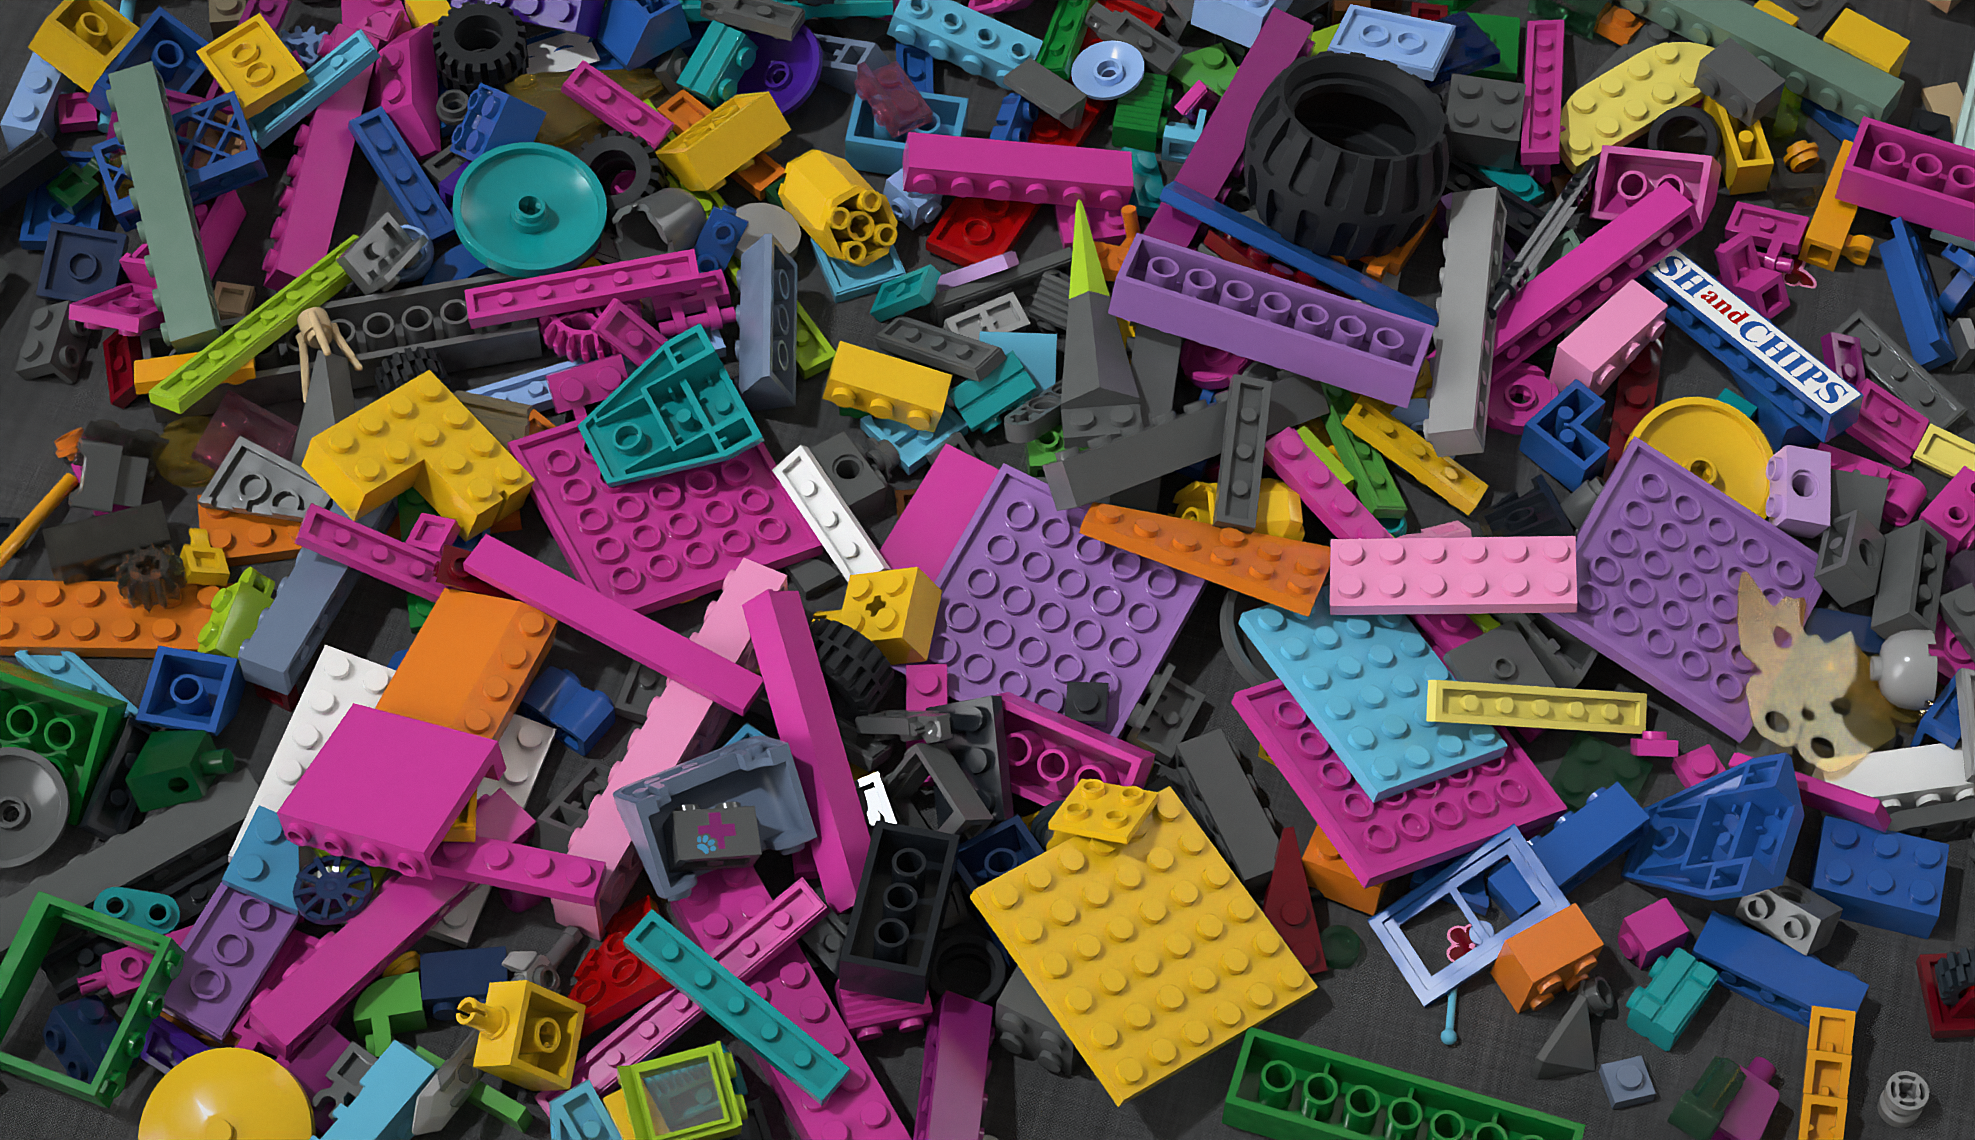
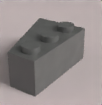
[1488,613,1599,689]

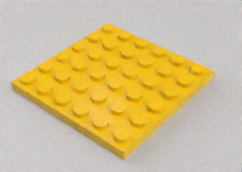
[970,786,1318,1107]

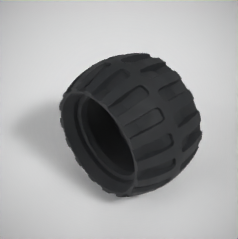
[1244,51,1452,260]

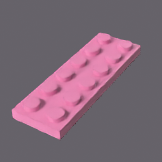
[1330,536,1577,615]

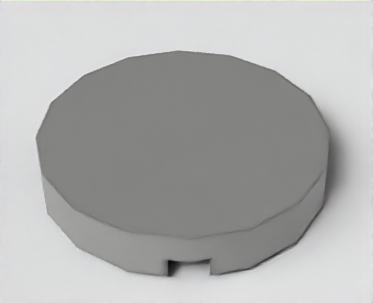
[733,203,801,260]

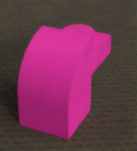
[1714,232,1790,320]

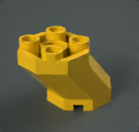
[778,149,898,267]
[1167,478,1305,541]

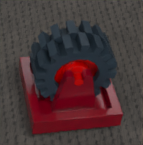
[1916,946,1975,1038]

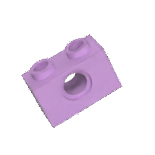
[1765,445,1831,539]

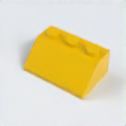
[655,91,791,193]

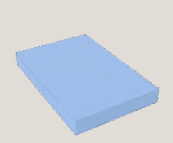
[1327,4,1456,81]

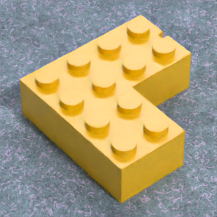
[301,370,535,542]

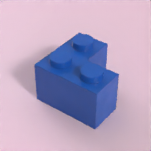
[1519,379,1610,492]

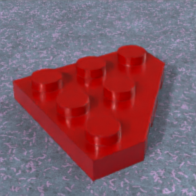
[567,895,674,1039]

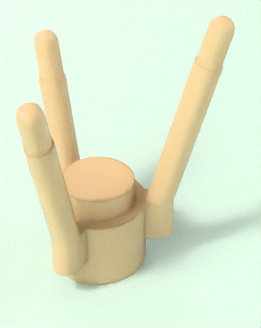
[295,307,362,403]

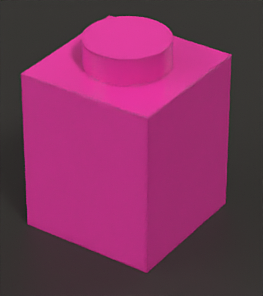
[1617,897,1689,970]

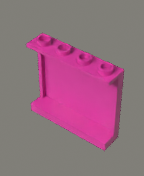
[277,703,507,881]

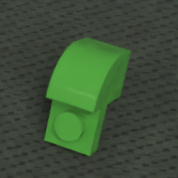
[354,972,427,1059]

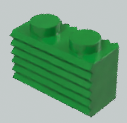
[1111,72,1173,152]

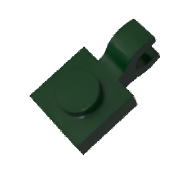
[46,155,115,216]

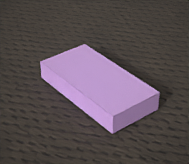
[937,251,1019,292]

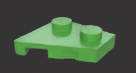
[1168,43,1238,112]

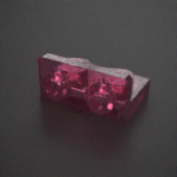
[854,61,933,138]

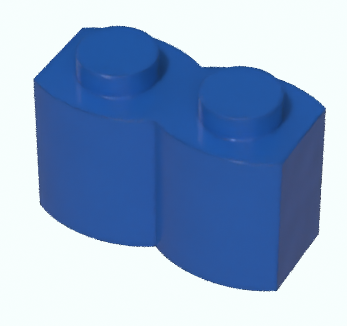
[520,666,615,756]

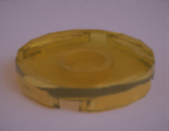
[154,416,233,488]

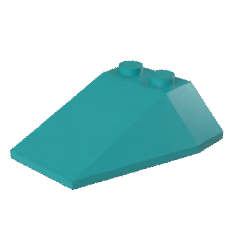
[577,323,765,488]

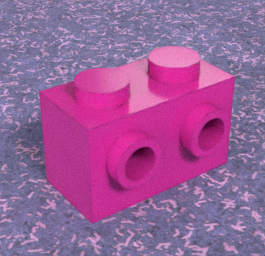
[1918,465,1975,562]

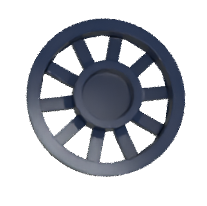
[292,855,374,925]

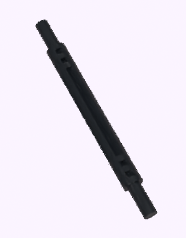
[1487,156,1600,320]

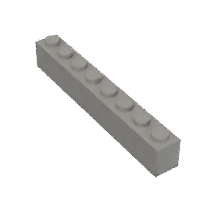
[1423,187,1507,457]

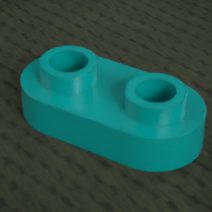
[93,887,180,935]

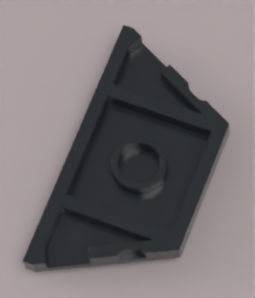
[1475,474,1577,541]

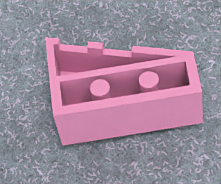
[1549,279,1668,397]

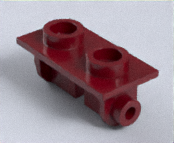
[433,544,515,600]

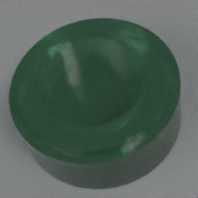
[1320,925,1360,969]

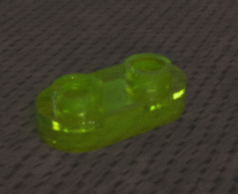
[1770,85,1803,143]

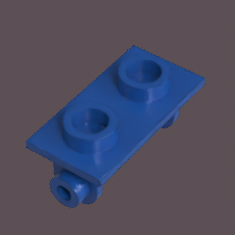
[989,93,1038,142]
[693,205,749,273]

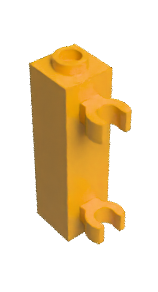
[1798,139,1874,272]

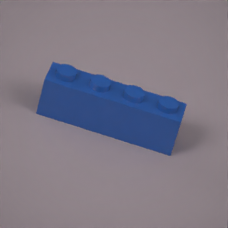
[1488,781,1650,922]
[1691,911,1869,1028]

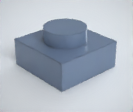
[1599,1055,1656,1110]

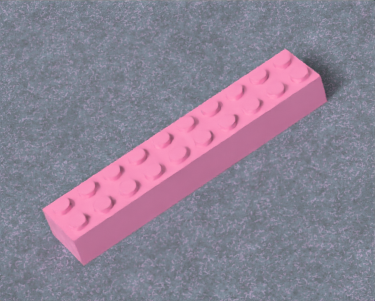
[551,558,788,942]

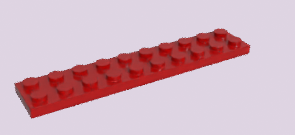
[926,0,1164,277]

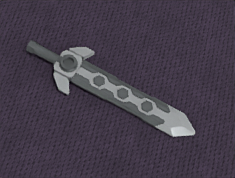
[412,925,583,1135]

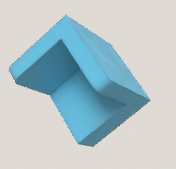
[1161,109,1207,163]

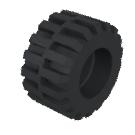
[432,0,529,97]
[574,130,670,234]
[809,619,895,724]

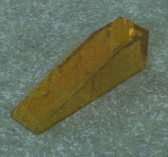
[504,68,663,147]

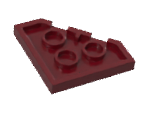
[1203,229,1355,301]

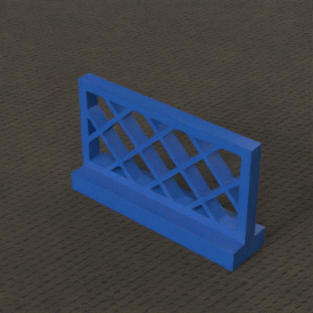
[91,91,268,232]

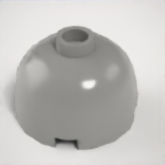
[1870,629,1938,710]

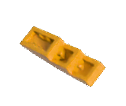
[1797,1005,1856,1140]

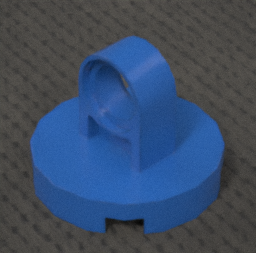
[1939,242,1975,317]

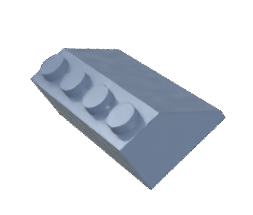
[734,233,798,411]

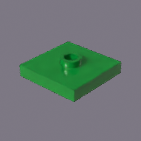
[1444,10,1520,82]

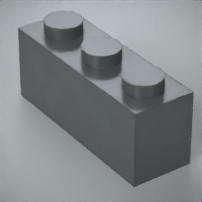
[1871,519,1947,640]

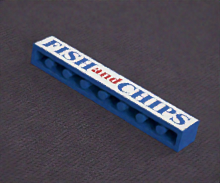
[1634,248,1864,443]

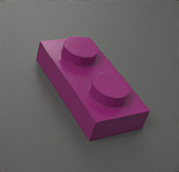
[1821,332,1865,388]

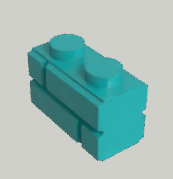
[676,20,759,108]
[948,350,1038,434]
[1625,948,1719,1052]

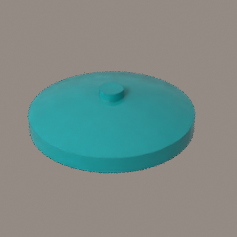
[452,142,607,278]

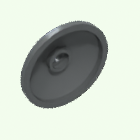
[0,747,70,870]

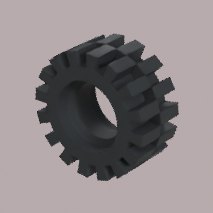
[374,346,451,397]

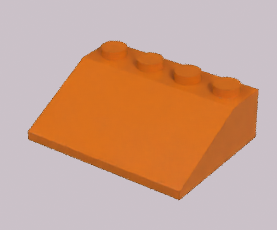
[375,588,558,742]

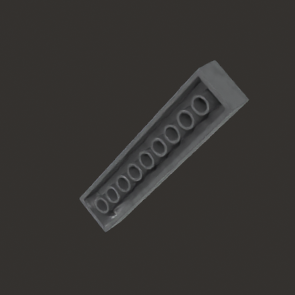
[141,273,542,423]

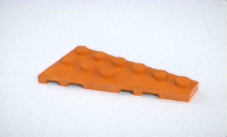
[1079,502,1331,617]

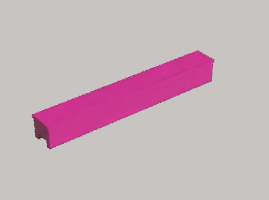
[742,589,871,916]

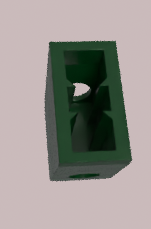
[125,730,234,812]

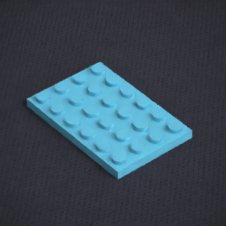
[1238,585,1508,803]

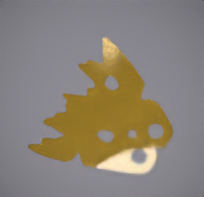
[1737,571,1944,772]

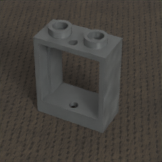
[884,743,994,844]

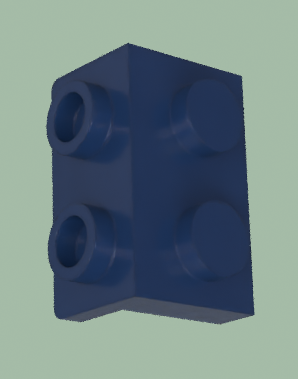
[42,994,141,1084]

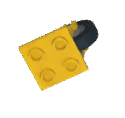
[1030,778,1159,852]

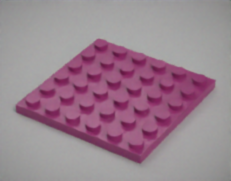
[507,417,823,615]
[1231,632,1568,889]

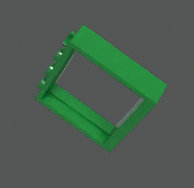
[0,891,186,1109]

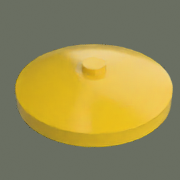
[1623,397,1774,519]
[138,1047,316,1140]

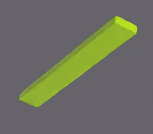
[148,235,359,414]

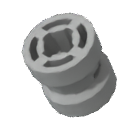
[1877,1071,1930,1128]

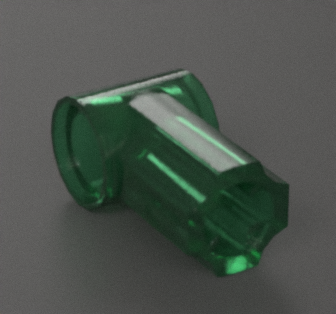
[1667,1056,1747,1140]

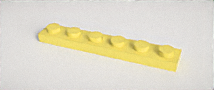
[1426,680,1647,734]

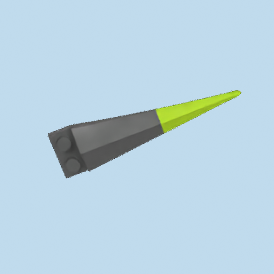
[1061,199,1142,449]

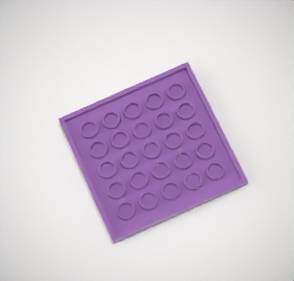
[1540,436,1823,743]
[890,463,1209,739]

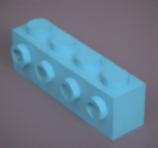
[887,0,1043,90]

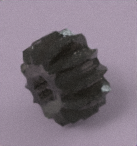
[115,542,187,613]

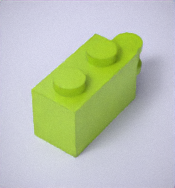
[197,566,275,665]

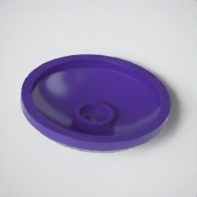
[735,24,823,116]

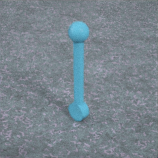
[1440,988,1457,1045]

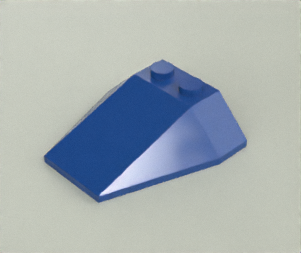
[1621,752,1805,901]

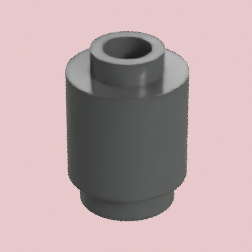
[1560,476,1606,532]

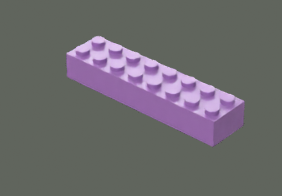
[1108,233,1435,409]

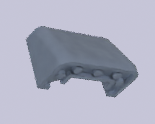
[613,736,817,901]

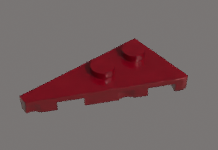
[1262,826,1328,975]

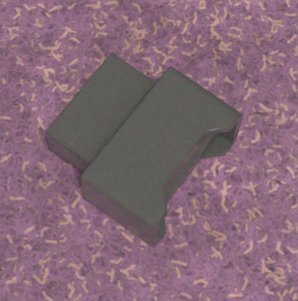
[68,438,149,513]

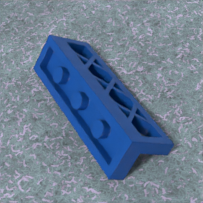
[1878,216,1957,372]

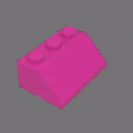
[1589,145,1722,231]

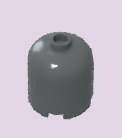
[612,187,707,261]

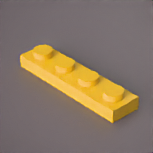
[1341,394,1489,516]

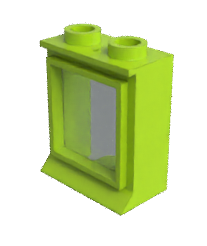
[617,1041,748,1140]

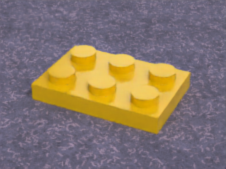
[196,13,310,120]

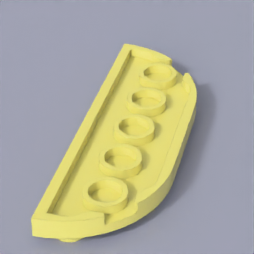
[1560,42,1715,175]

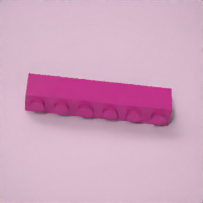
[903,132,1134,210]

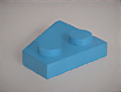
[222,805,300,916]

